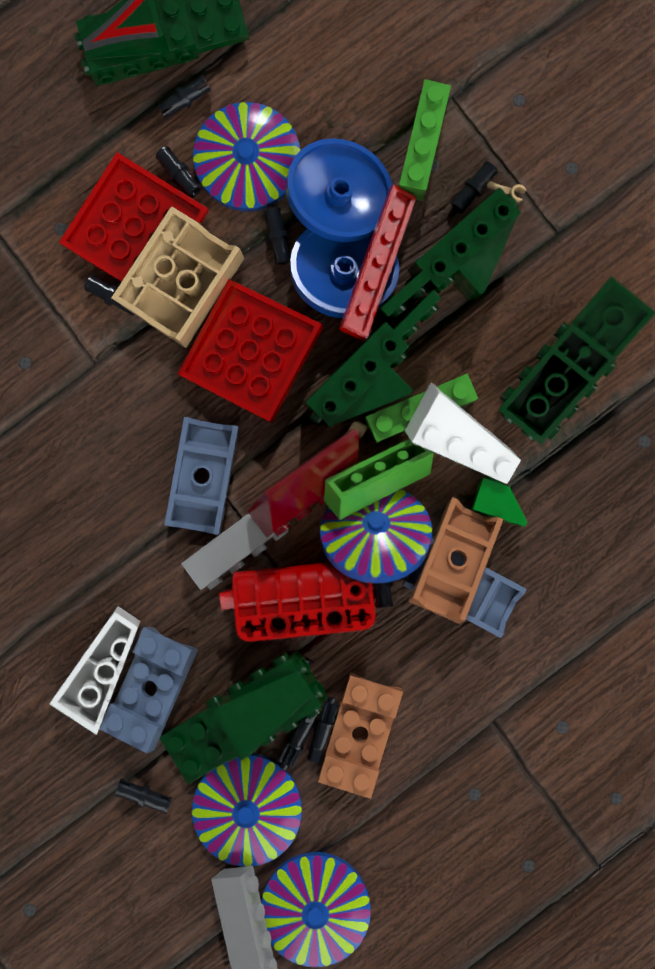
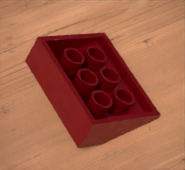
[247,429,358,538]

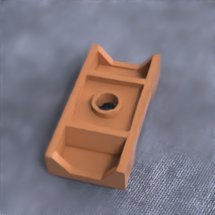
[408,497,503,624]
[318,673,403,799]

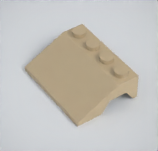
[112,206,245,348]

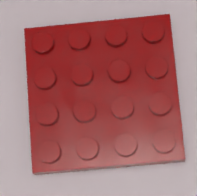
[59,152,209,282]
[177,279,324,423]

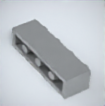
[181,513,290,590]
[211,865,277,969]

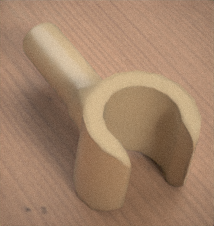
[487,181,526,203]
[343,421,368,439]

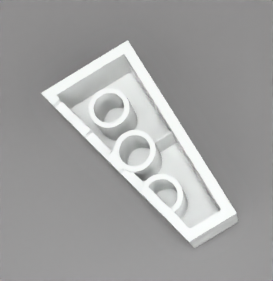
[405,382,521,484]
[50,606,141,735]

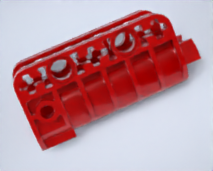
[219,562,375,642]

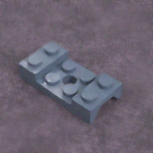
[164,417,240,535]
[402,539,527,638]
[99,627,198,753]

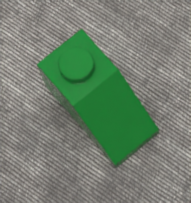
[469,476,527,527]

